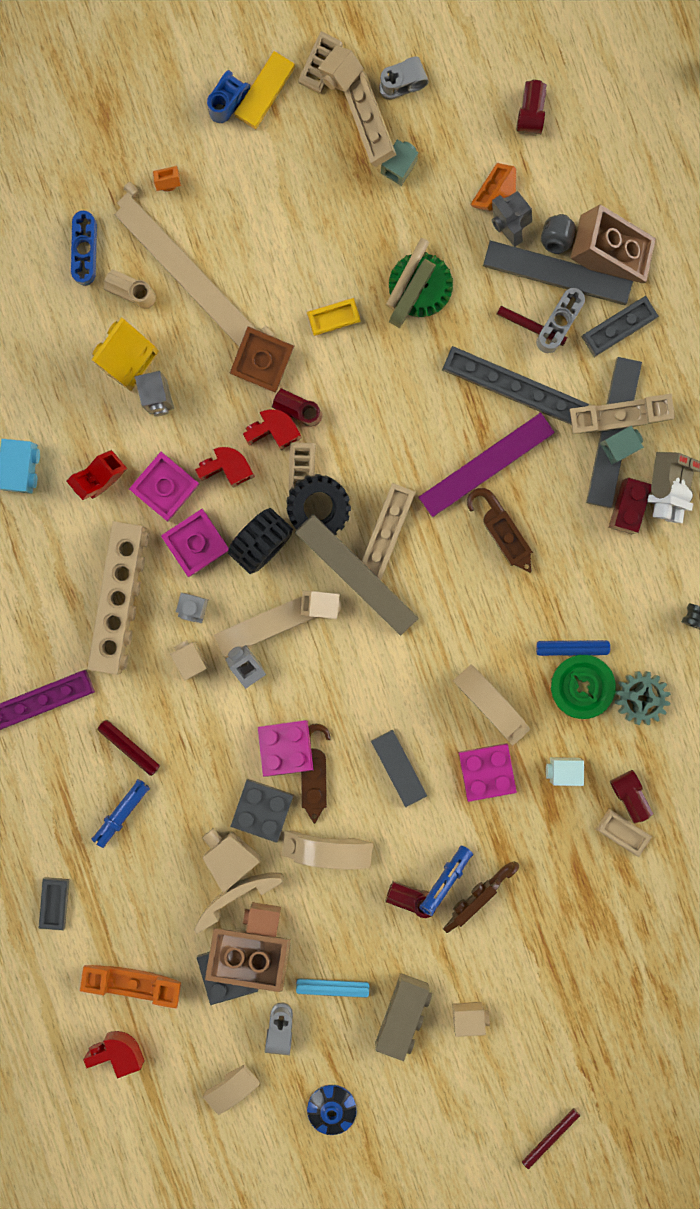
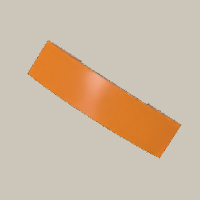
[80,965,181,1009]

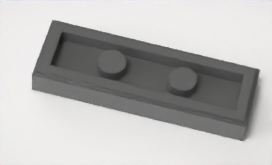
[581,296,659,357]
[371,729,427,808]

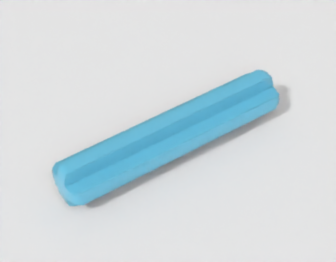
[296,979,370,998]

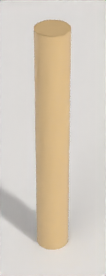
[386,238,429,309]

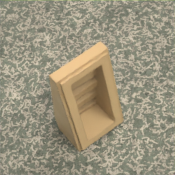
[298,31,343,94]
[289,442,316,495]

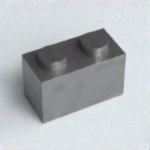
[135,371,174,416]

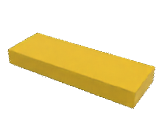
[234,51,295,130]

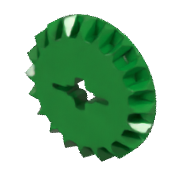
[389,252,453,317]
[550,655,616,719]

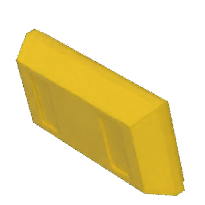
[307,298,361,336]

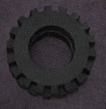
[286,474,351,535]
[228,508,293,574]

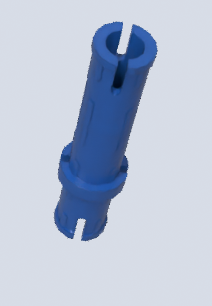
[91,779,150,848]
[419,846,473,916]

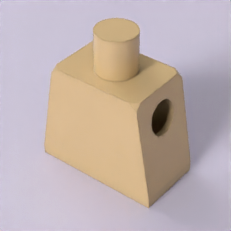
[202,828,262,893]

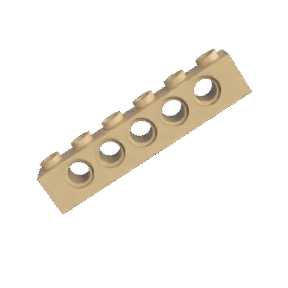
[87,521,149,675]

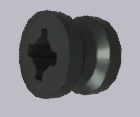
[681,603,700,630]

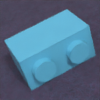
[0,439,40,494]

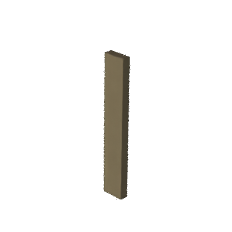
[295,514,418,636]

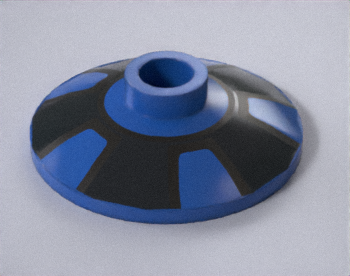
[307,1085,357,1135]

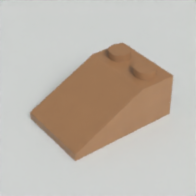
[570,204,656,283]
[205,928,291,992]

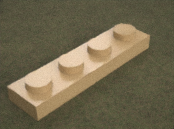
[345,70,396,167]
[362,483,415,580]

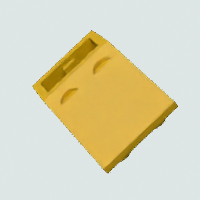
[91,317,159,392]

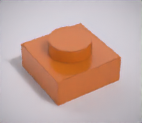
[153,166,181,191]

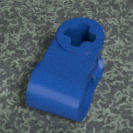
[207,70,250,123]

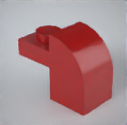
[243,409,302,450]
[195,447,255,488]
[66,450,128,500]
[83,1031,145,1079]

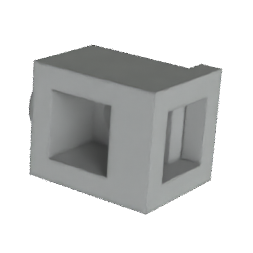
[176,593,209,623]
[226,645,266,689]

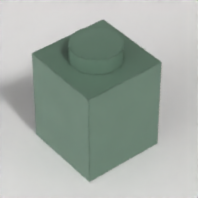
[381,139,418,186]
[600,425,644,465]

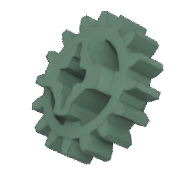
[615,671,671,725]

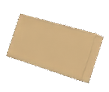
[596,809,652,857]

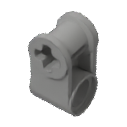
[379,57,429,100]
[265,1003,293,1056]

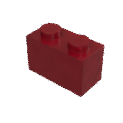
[608,477,652,535]

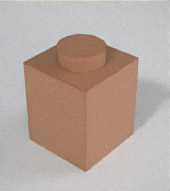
[243,902,281,937]

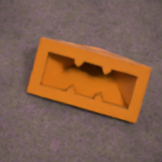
[470,163,516,211]

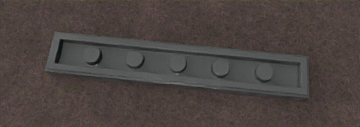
[483,240,633,305]
[442,346,589,425]
[586,357,642,508]

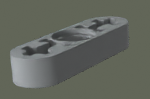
[536,288,585,353]

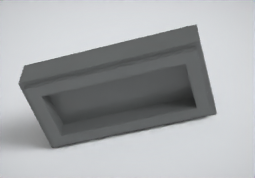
[39,877,69,930]

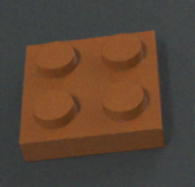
[230,326,295,393]

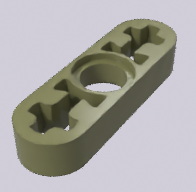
[389,259,436,329]

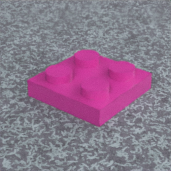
[129,452,200,522]
[161,509,229,577]
[258,720,313,777]
[458,743,517,802]

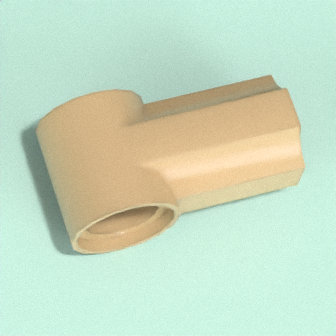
[103,269,156,309]

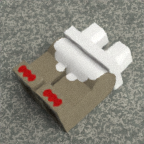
[648,452,700,523]

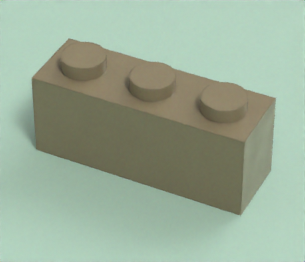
[375,973,432,1061]

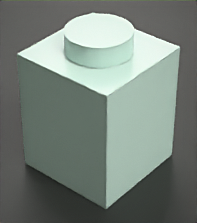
[546,757,584,786]

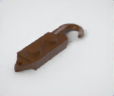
[467,488,533,573]
[301,723,331,824]
[443,861,519,933]

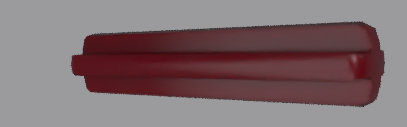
[97,720,160,776]

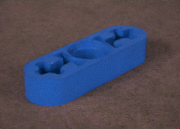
[71,210,97,286]

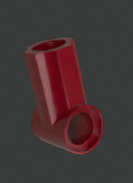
[516,79,547,135]
[272,388,322,427]
[610,770,653,824]
[385,881,436,919]

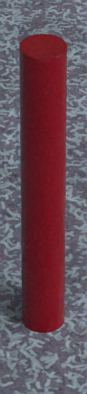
[496,306,568,346]
[522,1108,580,1170]

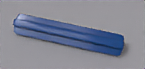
[536,640,610,656]

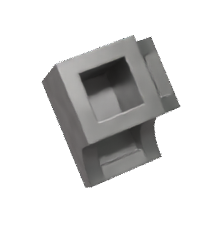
[492,191,532,247]

